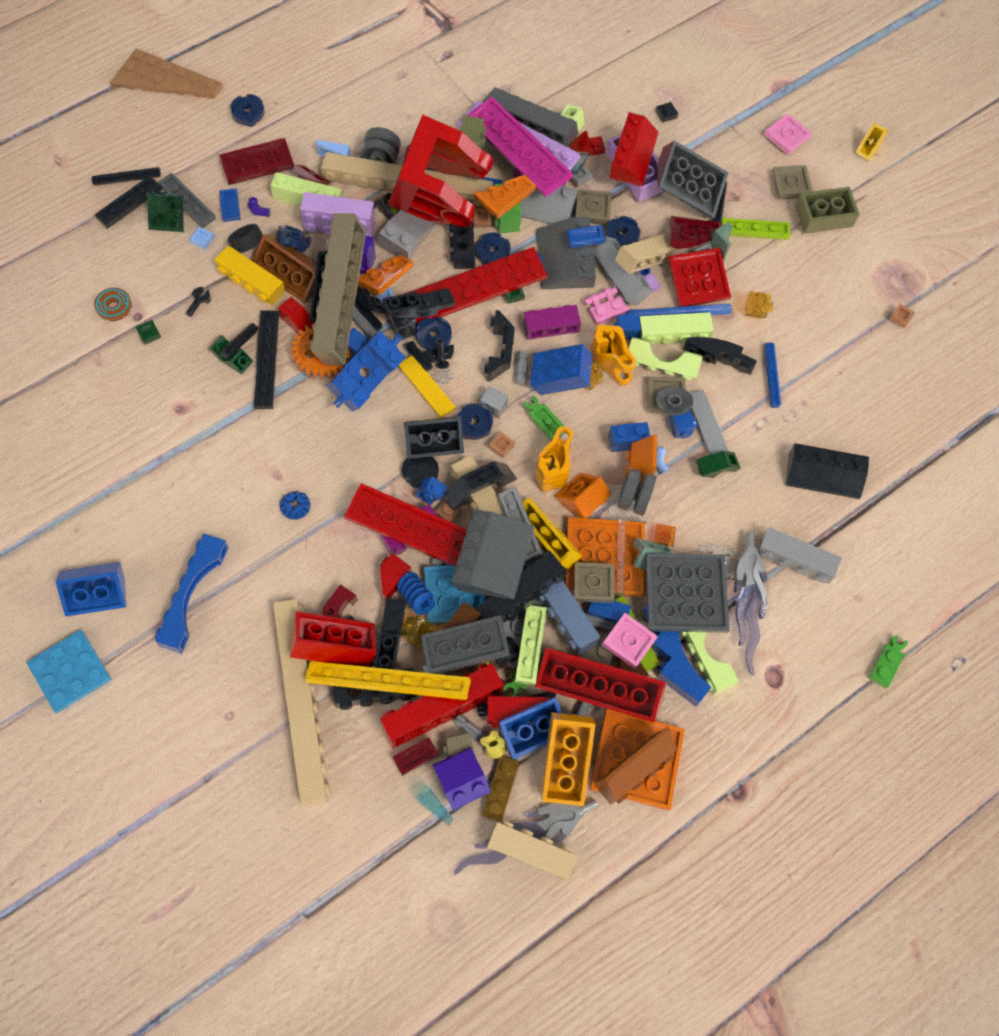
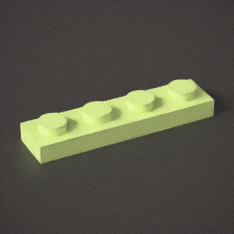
[515,605,547,686]

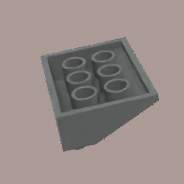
[657,141,729,219]
[536,217,596,290]
[451,509,535,600]

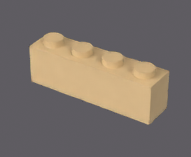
[615,234,677,274]
[450,455,506,516]
[486,820,577,881]

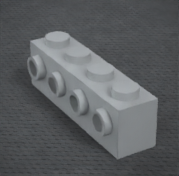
[593,236,653,305]
[758,527,842,584]

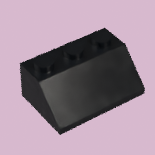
[404,416,464,459]

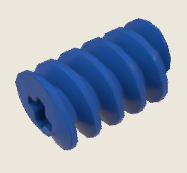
[397,572,435,615]

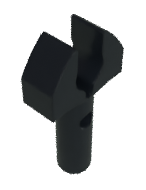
[186,286,211,317]

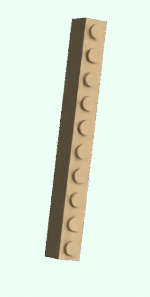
[321,152,493,208]
[273,599,331,806]

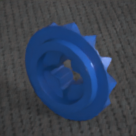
[280,490,311,520]

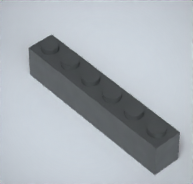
[483,87,578,147]

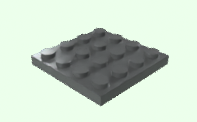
[645,553,730,633]

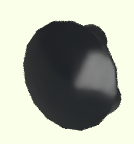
[401,456,439,488]

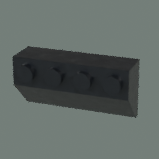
[786,443,869,499]

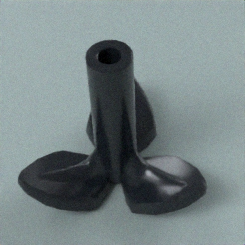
[374,193,395,220]
[423,338,454,369]

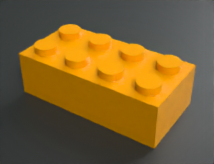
[540,712,596,806]

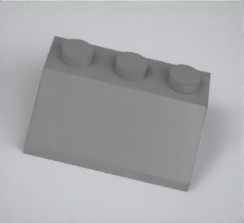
[520,186,578,225]

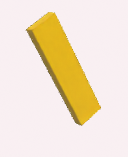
[398,355,456,418]

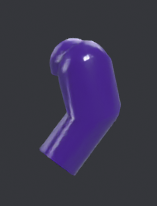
[248,197,270,217]

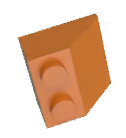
[625,435,657,483]
[555,473,612,518]

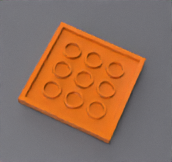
[565,517,645,597]
[589,709,685,811]

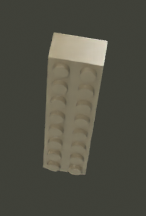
[310,213,366,366]

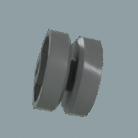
[360,127,401,164]
[617,468,657,516]

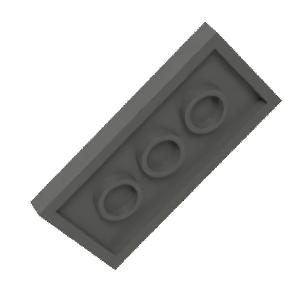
[421,615,510,674]

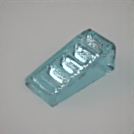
[417,784,453,826]

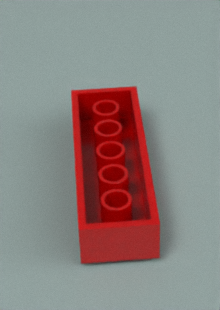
[535,648,667,723]
[380,663,504,749]

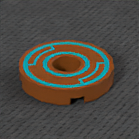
[94,288,132,321]

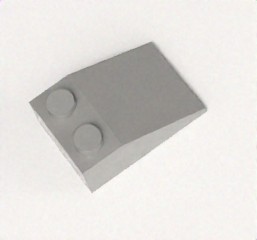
[378,210,435,259]

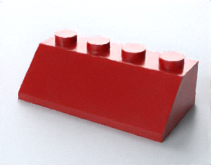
[609,112,659,187]
[290,611,376,667]

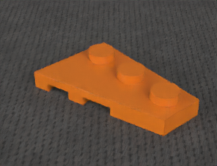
[474,175,536,219]
[358,254,414,296]

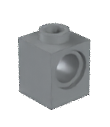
[479,386,508,418]

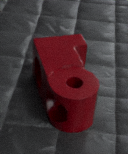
[322,584,358,618]

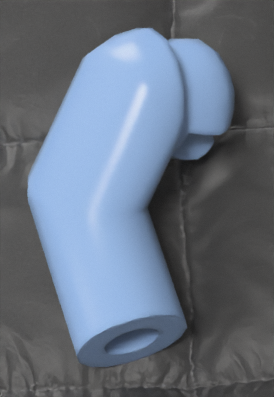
[656,447,669,474]

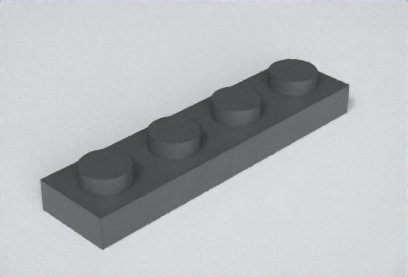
[158,173,216,228]

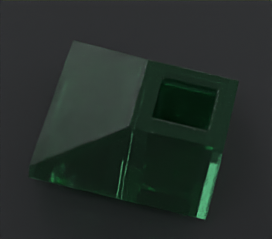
[147,191,184,232]

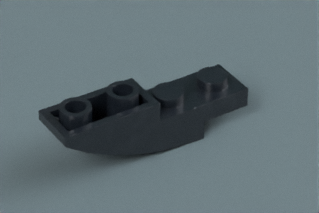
[382,288,455,318]
[683,337,757,375]
[374,598,406,670]

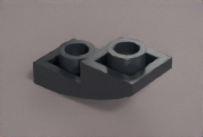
[356,286,385,314]

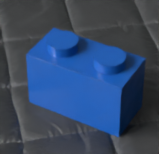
[608,422,650,452]

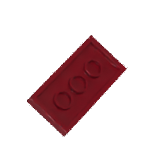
[219,138,295,185]

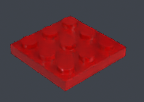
[668,248,731,307]

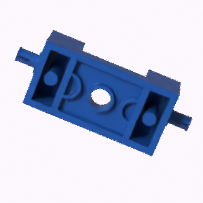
[326,331,406,412]

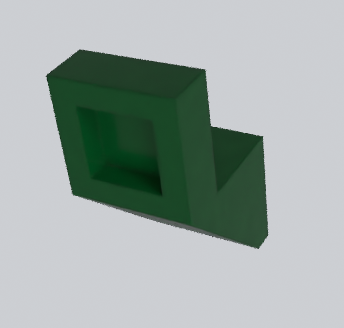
[208,335,253,374]
[696,451,741,478]

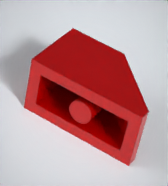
[278,296,314,334]
[380,553,411,601]

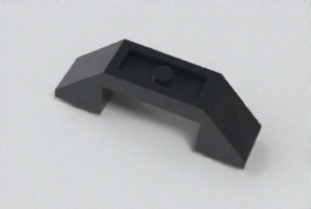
[484,310,515,382]
[443,461,517,510]

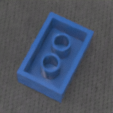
[530,344,592,395]

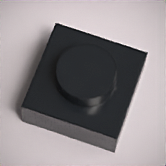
[656,102,678,123]

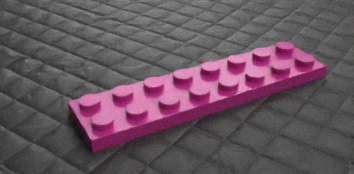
[467,97,573,198]

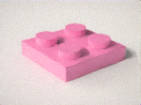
[764,114,812,155]
[602,613,658,669]

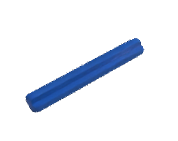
[764,342,781,408]

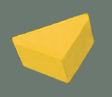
[855,122,889,161]

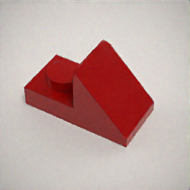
[569,130,605,157]

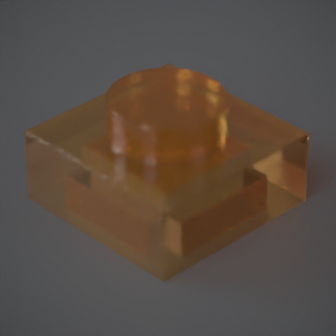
[654,524,676,547]

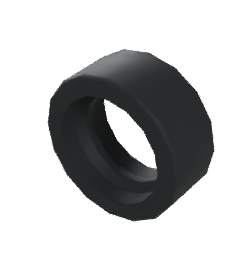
[228,224,263,253]

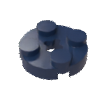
[231,94,265,127]
[606,216,641,247]
[276,225,312,252]
[476,233,511,265]
[416,317,452,353]
[457,403,493,440]

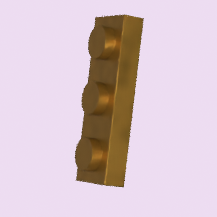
[482,756,520,823]

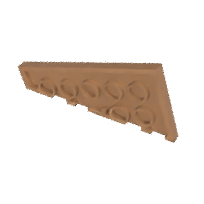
[110,48,223,99]

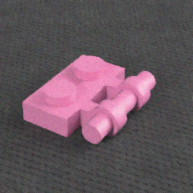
[583,287,629,325]

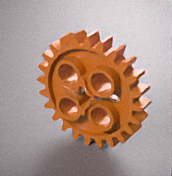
[291,324,350,380]

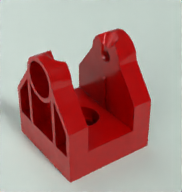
[388,114,494,227]

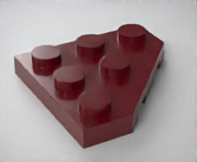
[670,216,722,249]

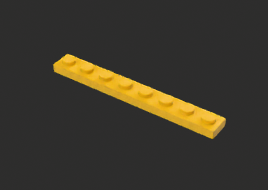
[305,661,471,700]

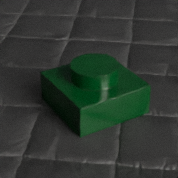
[504,288,525,304]
[136,320,161,345]

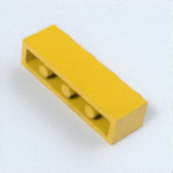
[214,245,285,306]
[522,497,582,569]

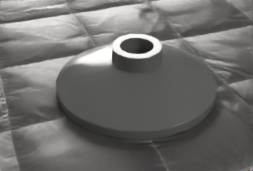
[656,387,693,415]

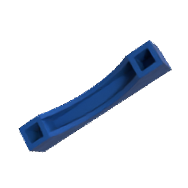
[155,534,229,654]

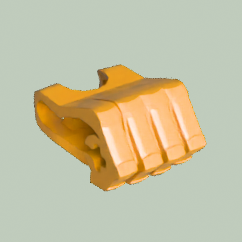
[590,324,636,386]
[535,426,573,493]

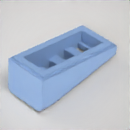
[316,140,351,157]

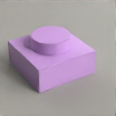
[643,272,661,294]

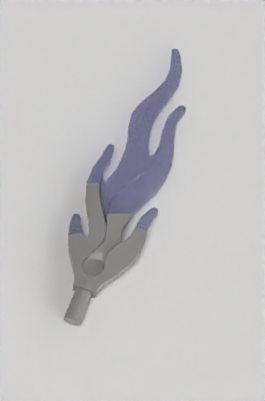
[733,532,767,675]
[454,799,598,875]

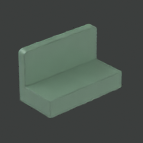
[711,222,733,263]
[633,538,674,570]

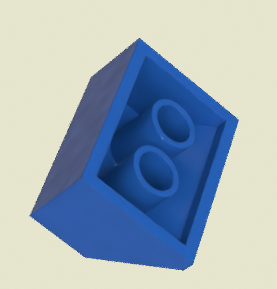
[55,562,126,617]
[499,696,562,759]

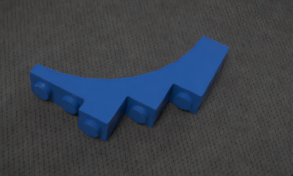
[642,605,711,707]

